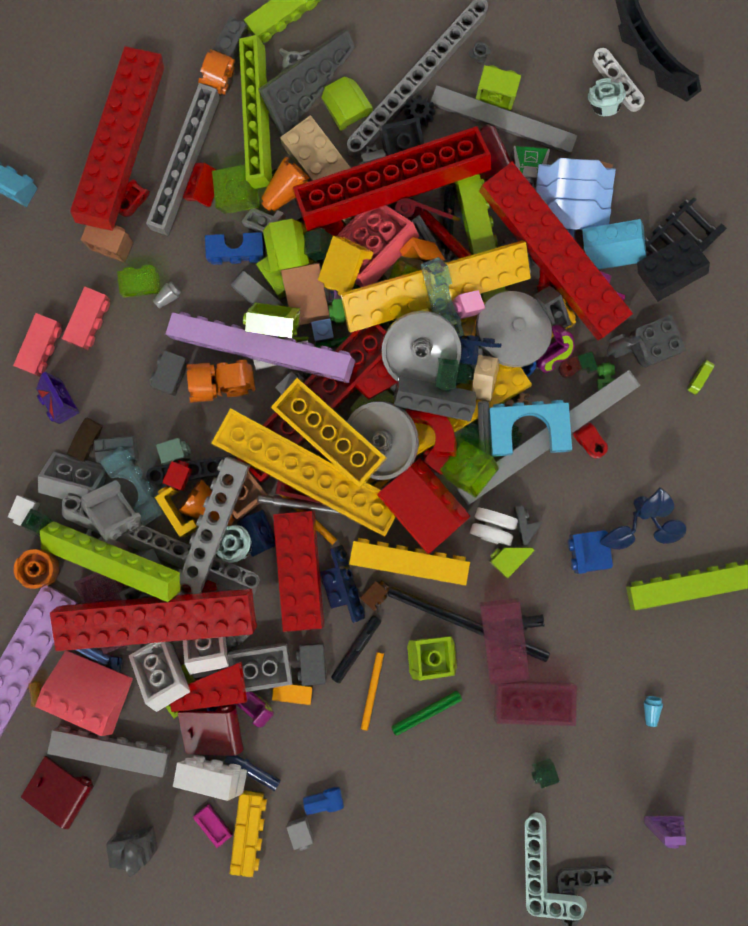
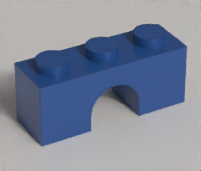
[205,232,265,265]

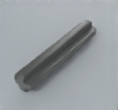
[478,401,491,457]

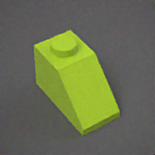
[489,548,535,578]

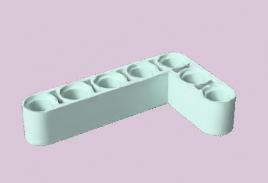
[525,812,587,920]

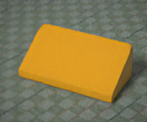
[272,683,313,705]

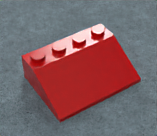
[376,458,471,554]

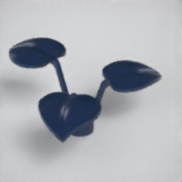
[600,487,686,550]

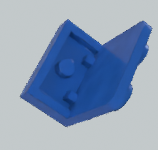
[568,530,613,574]

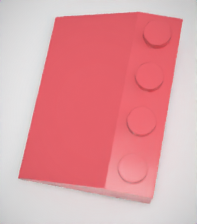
[322,205,419,287]
[35,650,133,736]

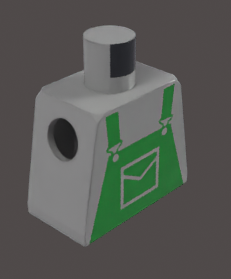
[511,146,550,187]

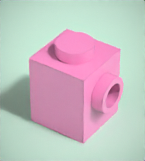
[451,290,485,320]

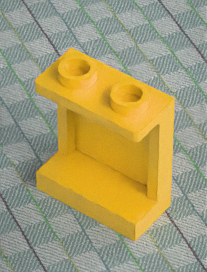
[318,236,373,296]
[155,486,199,537]

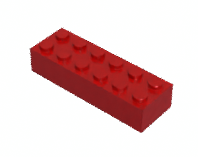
[273,511,325,632]

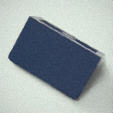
[237,510,276,557]

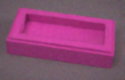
[193,804,233,848]

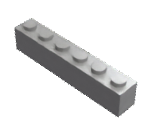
[47,725,171,778]

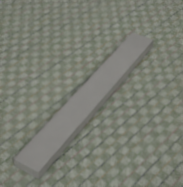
[430,85,577,155]

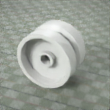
[470,507,518,546]

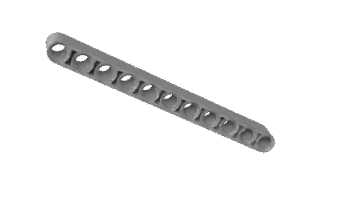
[347,0,488,158]
[457,370,640,505]
[62,496,260,595]

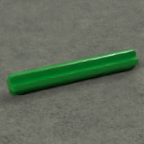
[392,691,462,736]

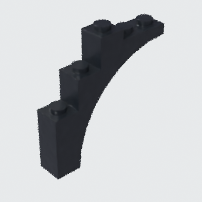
[615,0,702,102]

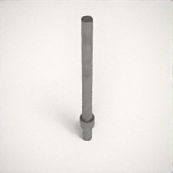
[257,495,342,515]

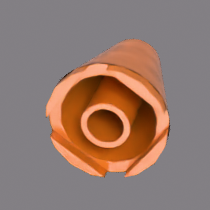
[261,157,309,211]
[179,480,235,526]

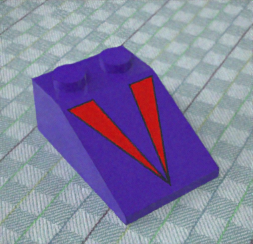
[36,372,80,424]

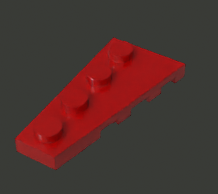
[355,359,397,400]

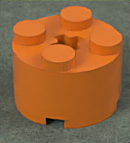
[198,49,235,95]
[215,360,256,397]
[187,363,217,403]
[14,549,59,589]

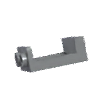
[81,480,141,542]

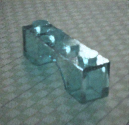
[420,257,464,337]
[100,446,164,526]

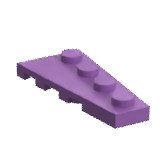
[644,816,686,848]

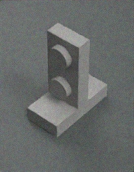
[242,207,287,234]

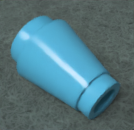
[644,696,663,727]

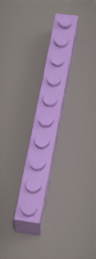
[166,312,355,383]

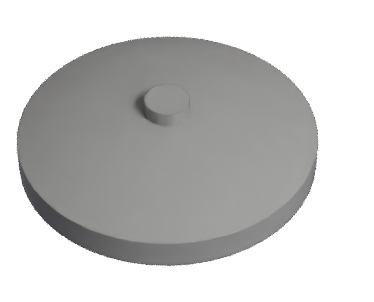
[476,291,552,367]
[382,311,461,384]
[347,401,419,480]

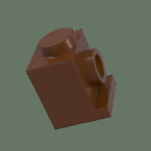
[360,580,390,612]

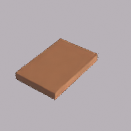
[281,262,330,325]

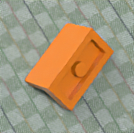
[399,237,445,263]

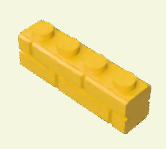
[229,790,267,877]

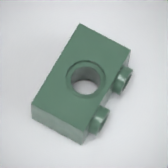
[156,438,192,465]

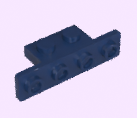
[458,333,502,365]
[320,545,365,623]

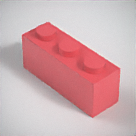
[62,286,110,351]
[13,313,62,377]

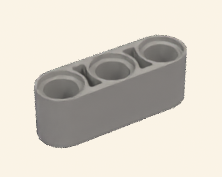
[231,271,284,306]

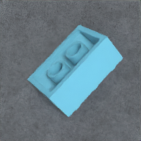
[0,162,38,207]
[582,219,647,270]

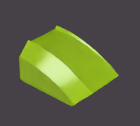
[321,76,373,131]
[263,219,309,271]
[407,636,457,681]

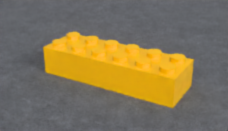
[271,378,387,488]
[349,538,470,585]

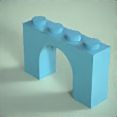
[489,400,572,457]

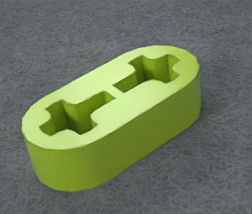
[687,360,715,395]

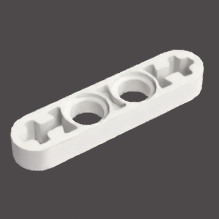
[592,48,645,112]

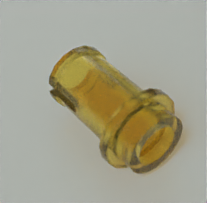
[27,681,43,707]

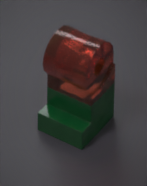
[559,351,598,378]

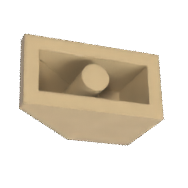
[472,355,500,402]

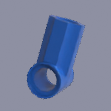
[303,787,344,815]

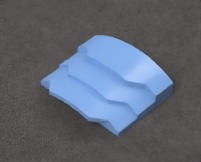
[536,158,616,229]

